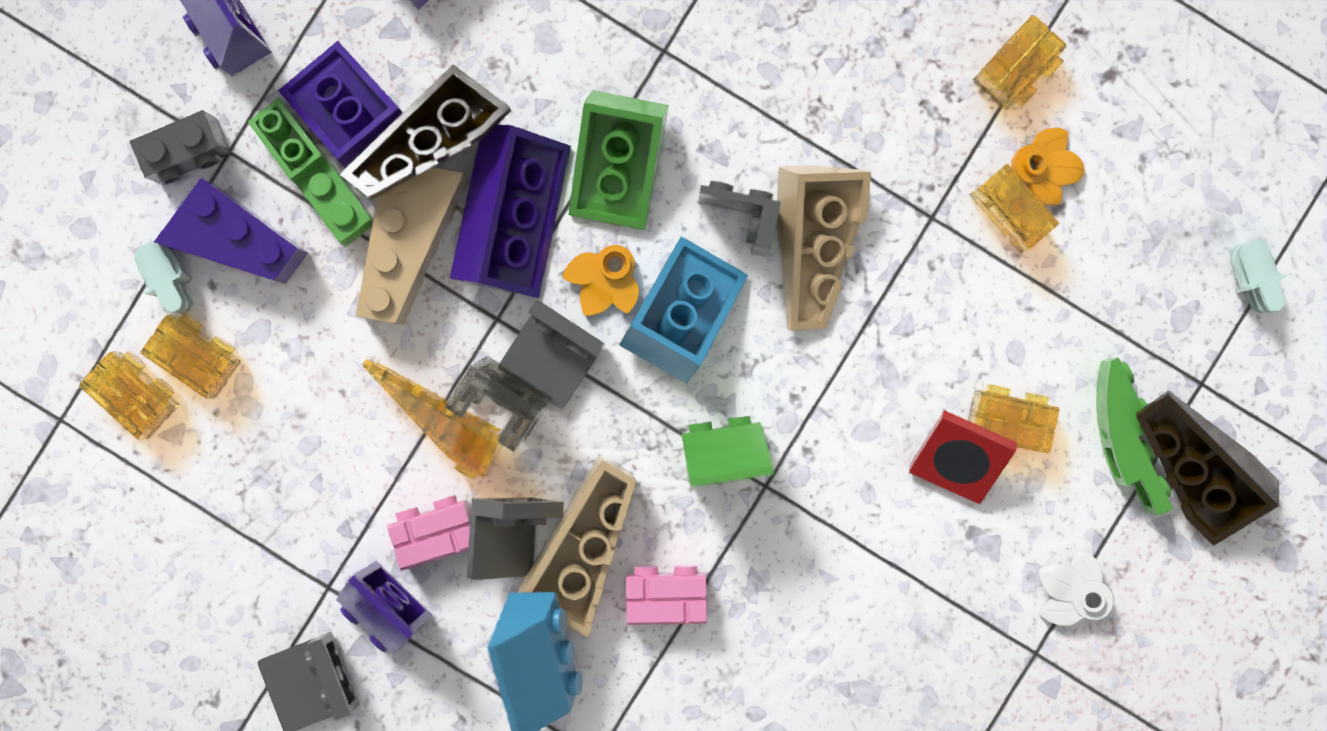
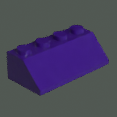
[450,124,571,298]

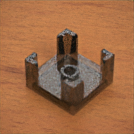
[445,355,553,452]

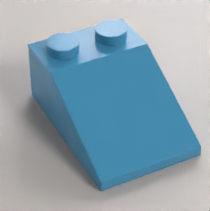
[619,236,748,384]

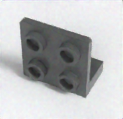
[698,181,781,257]
[498,299,606,409]
[467,497,564,580]
[257,631,360,731]

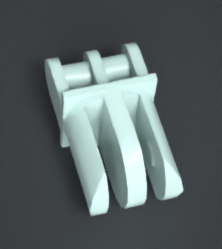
[1230,240,1288,313]
[134,243,194,314]

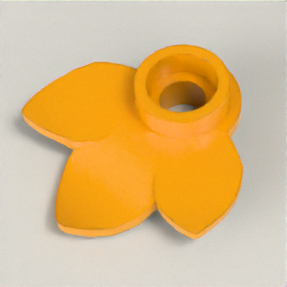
[1011,127,1086,206]
[562,245,639,316]

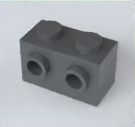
[129,110,232,185]

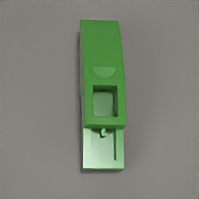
[248,98,373,247]
[1096,357,1173,516]

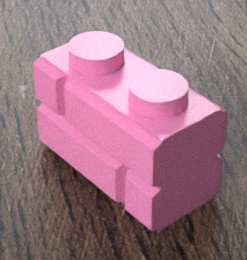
[387,495,471,571]
[626,565,707,625]

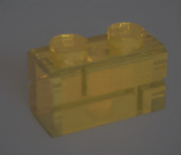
[973,15,1067,110]
[969,163,1060,253]
[140,313,241,399]
[79,351,180,440]
[968,384,1060,454]

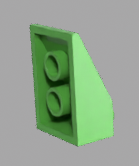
[568,90,669,230]
[681,415,774,487]

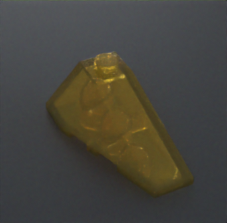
[362,359,510,479]

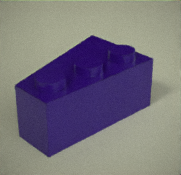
[154,178,309,284]

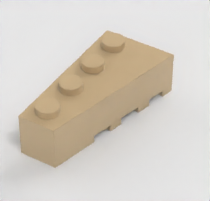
[356,167,469,325]
[518,454,637,638]

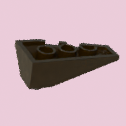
[340,64,511,201]
[1136,390,1279,546]

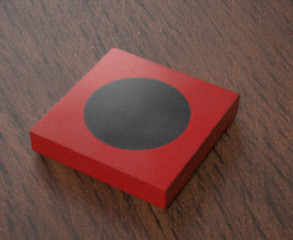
[908,410,1017,505]

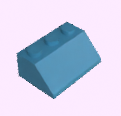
[487,592,582,731]

